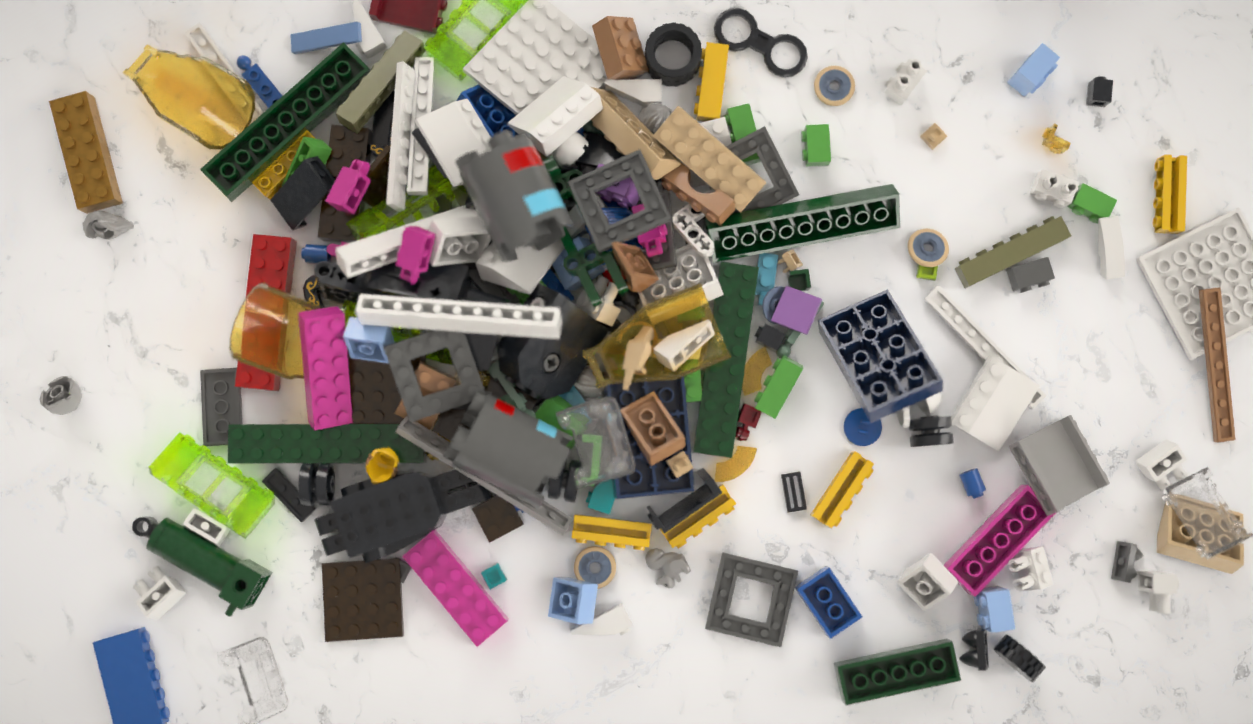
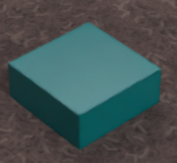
[481,563,507,590]

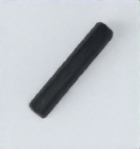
[412,128,448,178]

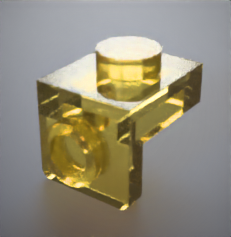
[1041,124,1071,154]

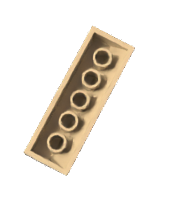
[591,87,681,180]

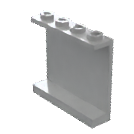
[1008,415,1111,516]

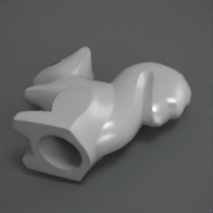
[645,548,691,588]

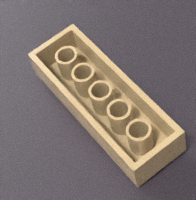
[653,106,766,212]

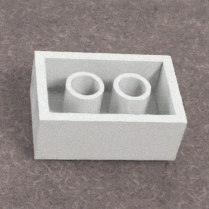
[429,216,491,266]

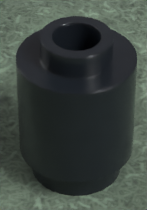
[618,279,640,308]

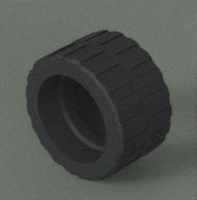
[645,22,702,87]

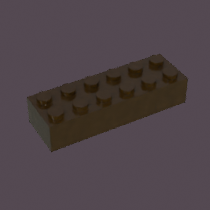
[317,124,372,243]

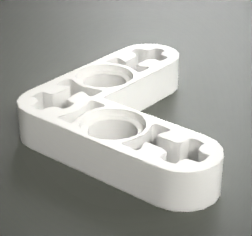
[672,190,715,258]

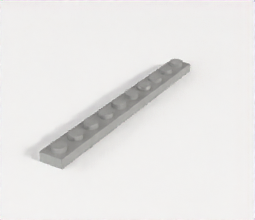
[396,416,573,535]

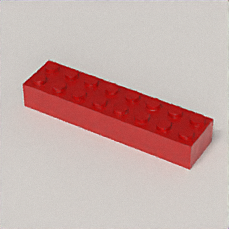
[235,234,297,392]

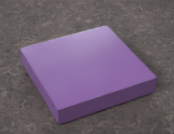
[771,286,822,335]

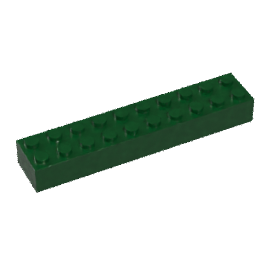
[200,42,371,203]
[705,184,901,263]
[693,262,759,458]
[228,424,427,464]

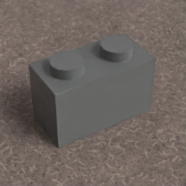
[1006,257,1055,293]

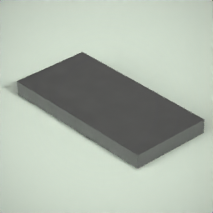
[200,368,243,446]

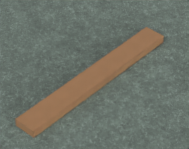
[1199,287,1236,443]

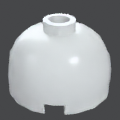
[551,132,589,169]

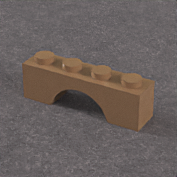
[661,163,735,226]

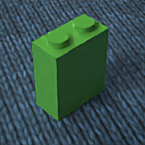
[535,396,590,451]

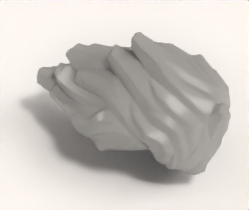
[638,104,672,134]
[82,211,134,240]
[574,365,604,399]

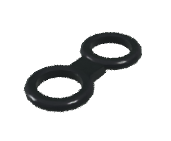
[714,8,808,78]

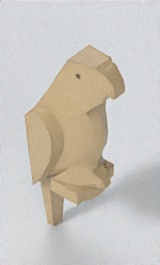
[623,326,654,390]

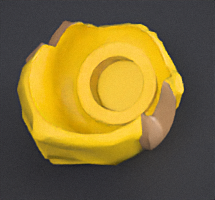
[365,447,399,484]

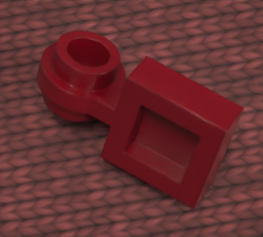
[735,403,762,441]

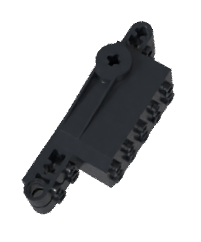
[314,261,471,332]
[314,469,492,563]

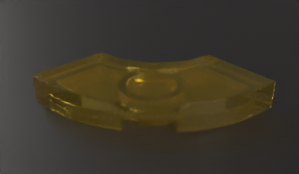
[742,347,772,396]
[714,446,757,482]

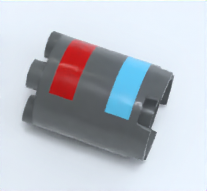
[455,131,575,262]
[443,391,574,508]

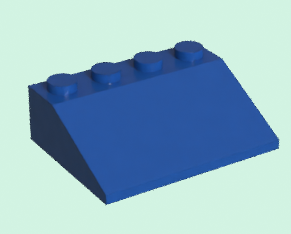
[456,84,519,137]

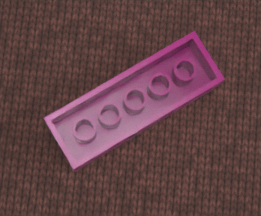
[298,306,353,431]
[943,485,1056,597]
[402,530,509,647]

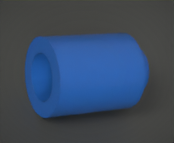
[301,244,331,264]
[959,468,986,499]

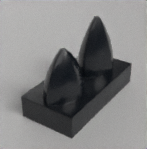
[959,628,989,671]

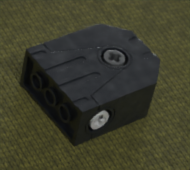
[497,283,609,400]

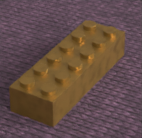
[49,91,123,214]

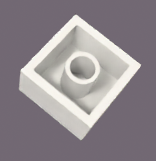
[897,553,958,611]

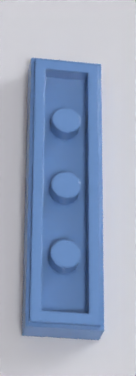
[290,21,362,54]

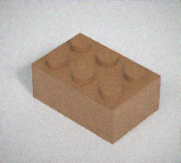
[592,16,649,80]

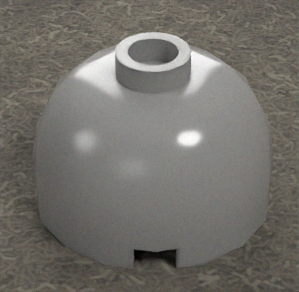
[39,376,82,415]

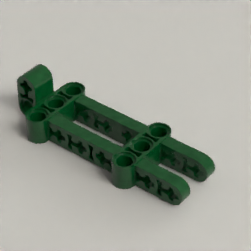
[542,155,629,307]

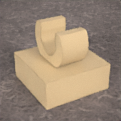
[920,123,947,150]
[778,249,803,273]
[666,451,694,478]

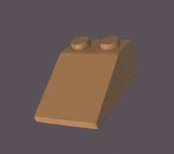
[612,241,659,293]
[394,361,456,430]
[620,391,685,466]

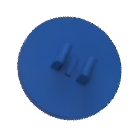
[843,408,882,446]

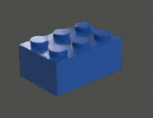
[795,566,863,639]

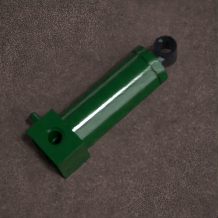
[132,516,273,617]

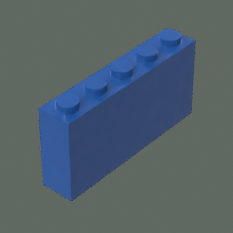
[92,627,170,724]

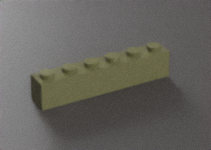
[335,30,425,134]
[955,216,1071,289]

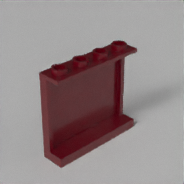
[368,0,448,35]

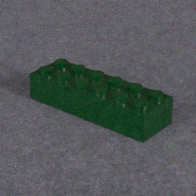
[833,638,962,706]

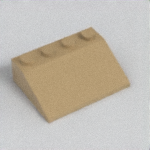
[1157,492,1244,574]

